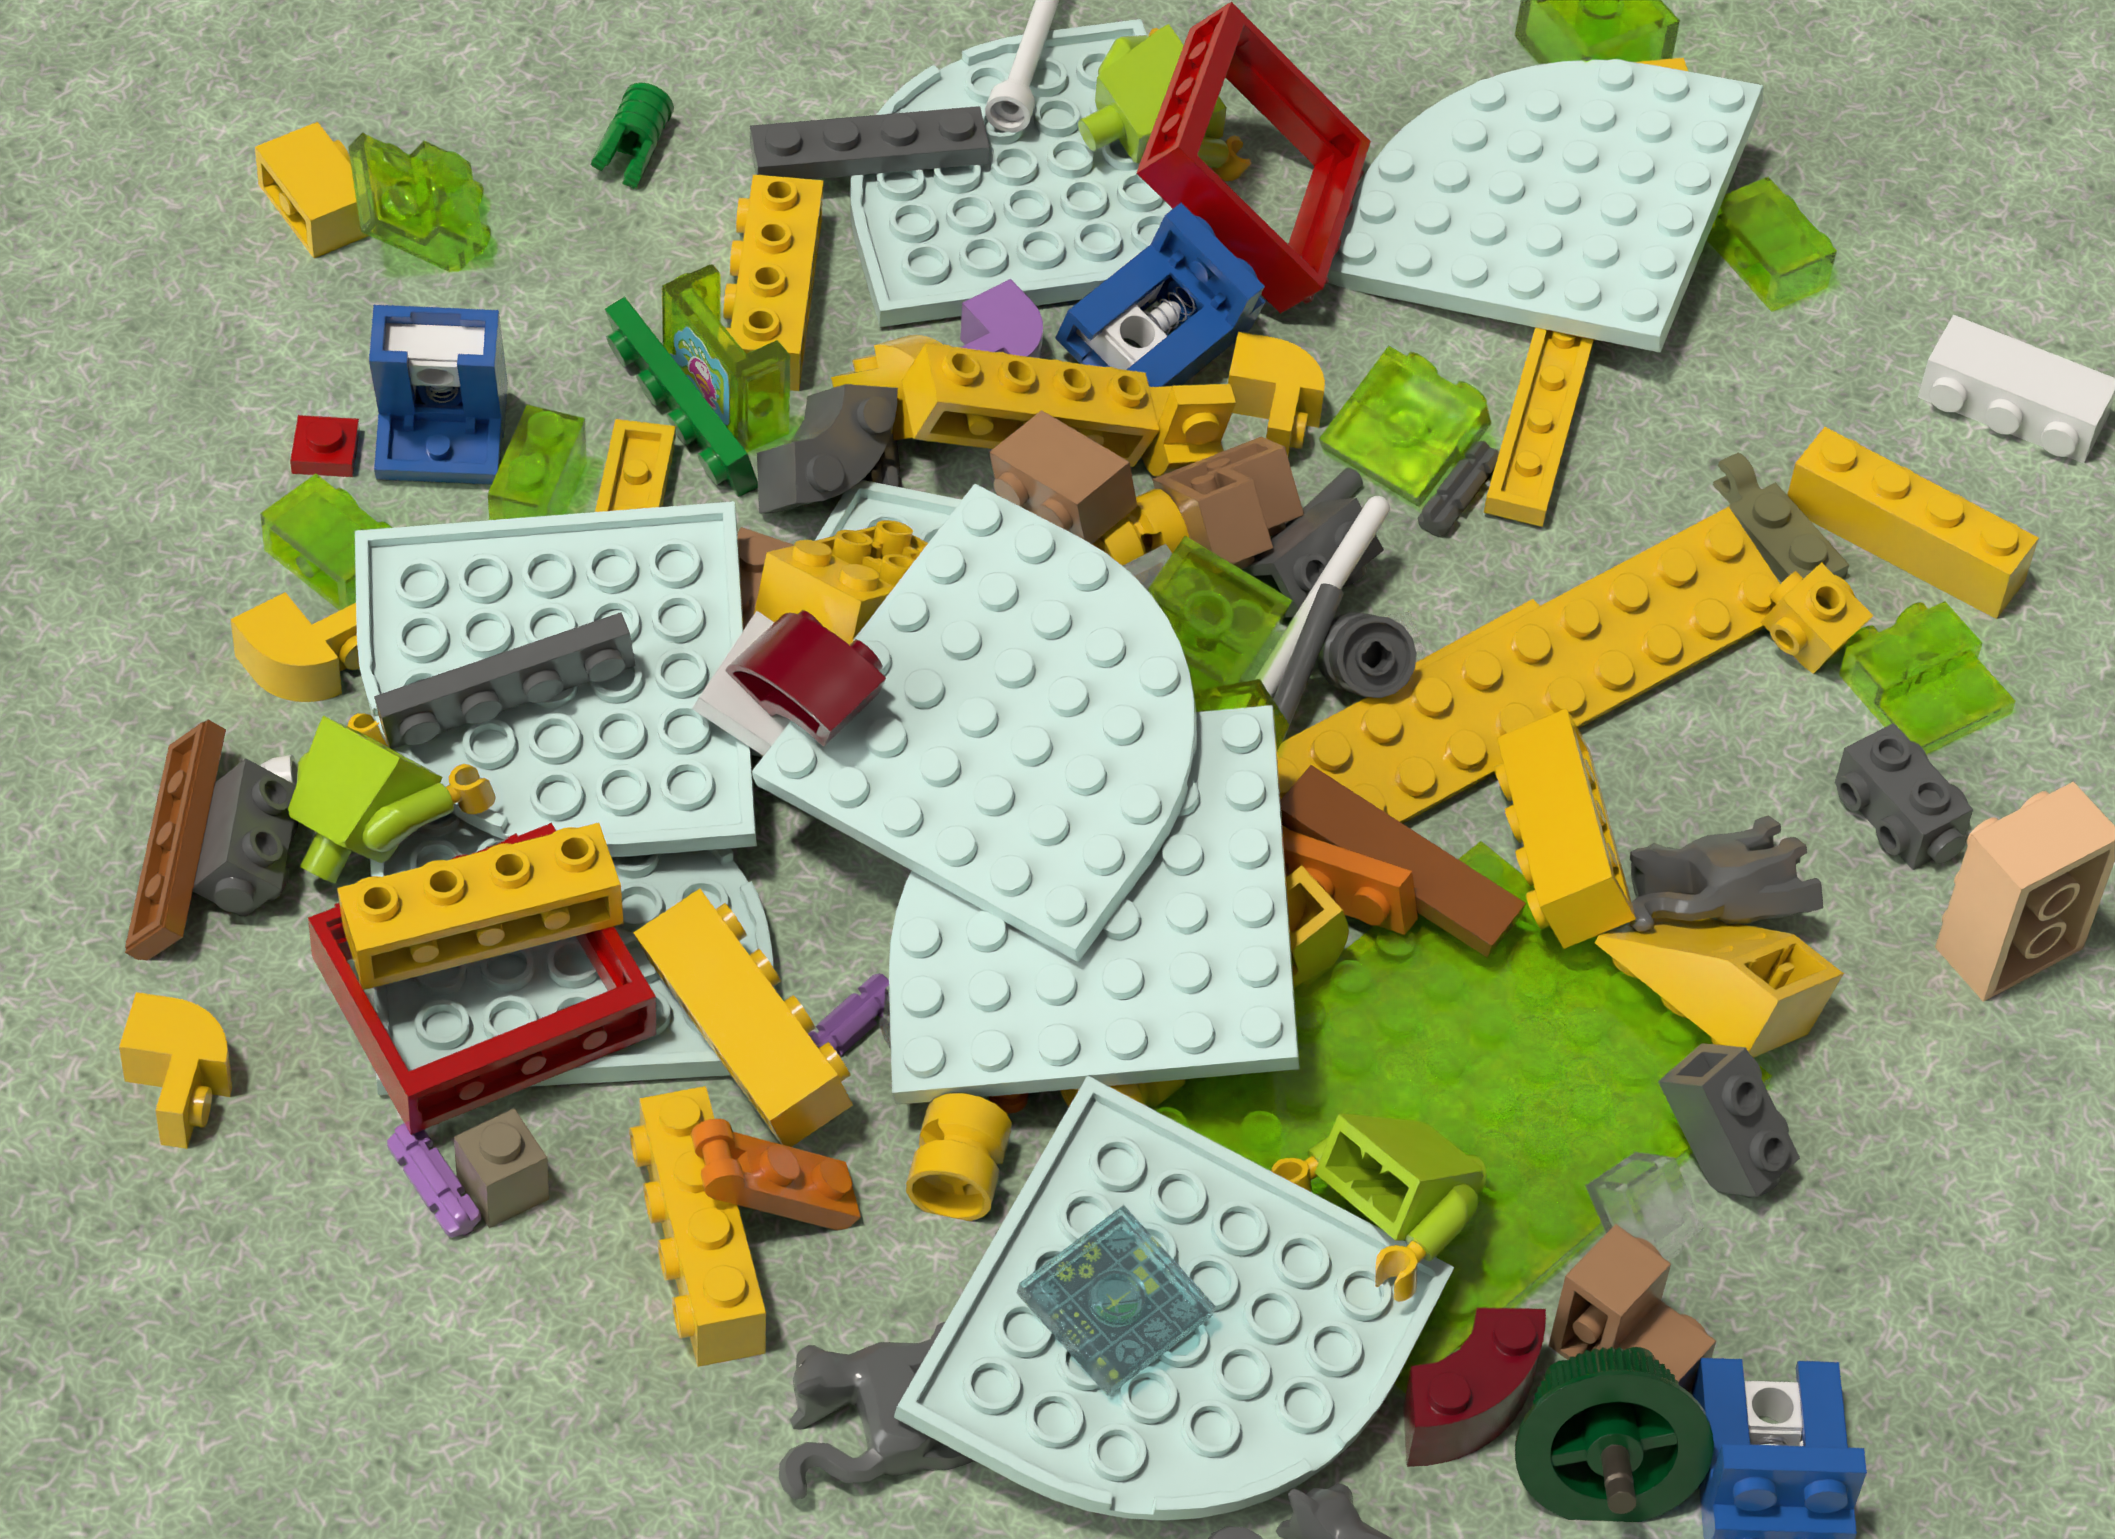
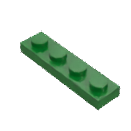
[605,296,758,497]

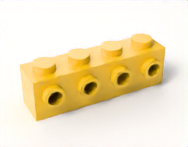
[717,174,823,391]
[902,343,1159,467]
[1787,427,2039,619]
[1494,708,1636,949]
[337,823,624,990]
[633,888,853,1147]
[629,1086,766,1367]

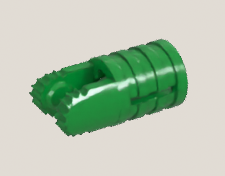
[590,82,674,189]

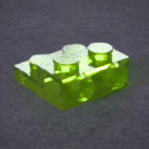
[348,132,491,272]
[1319,346,1492,508]
[1148,536,1293,712]
[1839,601,2016,754]

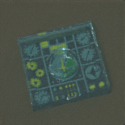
[1016,1205,1216,1396]

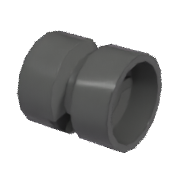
[1317,612,1417,698]

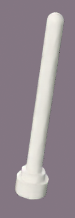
[985,0,1059,133]
[1221,496,1390,710]

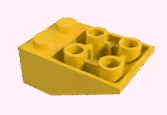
[754,520,928,645]
[1595,918,1844,1058]

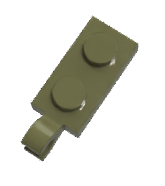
[1713,452,1849,583]

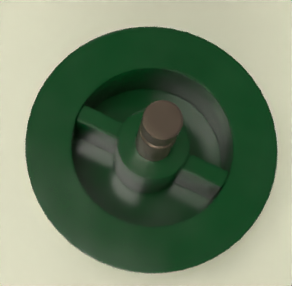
[1515,1347,1714,1522]

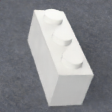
[1918,315,2115,463]

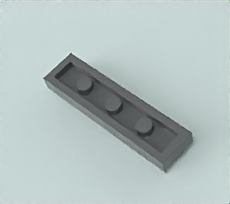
[750,106,990,179]
[374,612,636,749]

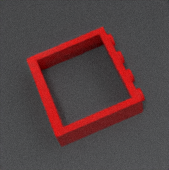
[1136,1,1371,314]
[308,823,656,1135]

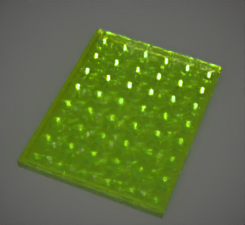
[1148,841,1772,1393]

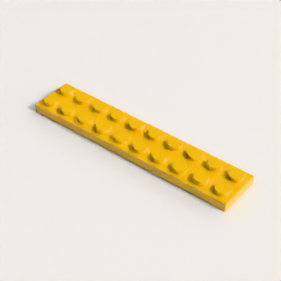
[1276,506,1780,831]

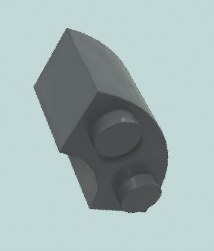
[757,384,898,514]

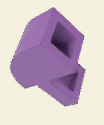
[960,279,1043,358]

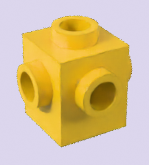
[1761,562,1874,674]

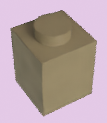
[454,1108,549,1228]

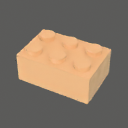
[1935,781,2115,1002]

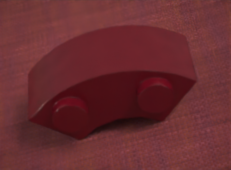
[725,610,886,747]
[1403,1307,1546,1467]

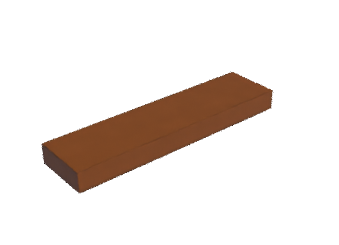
[125,719,226,961]
[1280,765,1526,958]

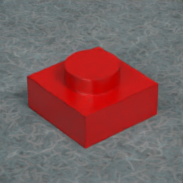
[290,415,360,477]

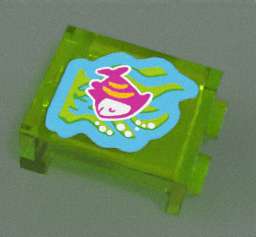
[662,264,791,453]

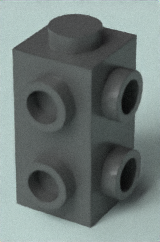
[1239,498,1384,619]
[1835,723,1973,870]
[192,758,299,917]
[1658,1043,1800,1198]

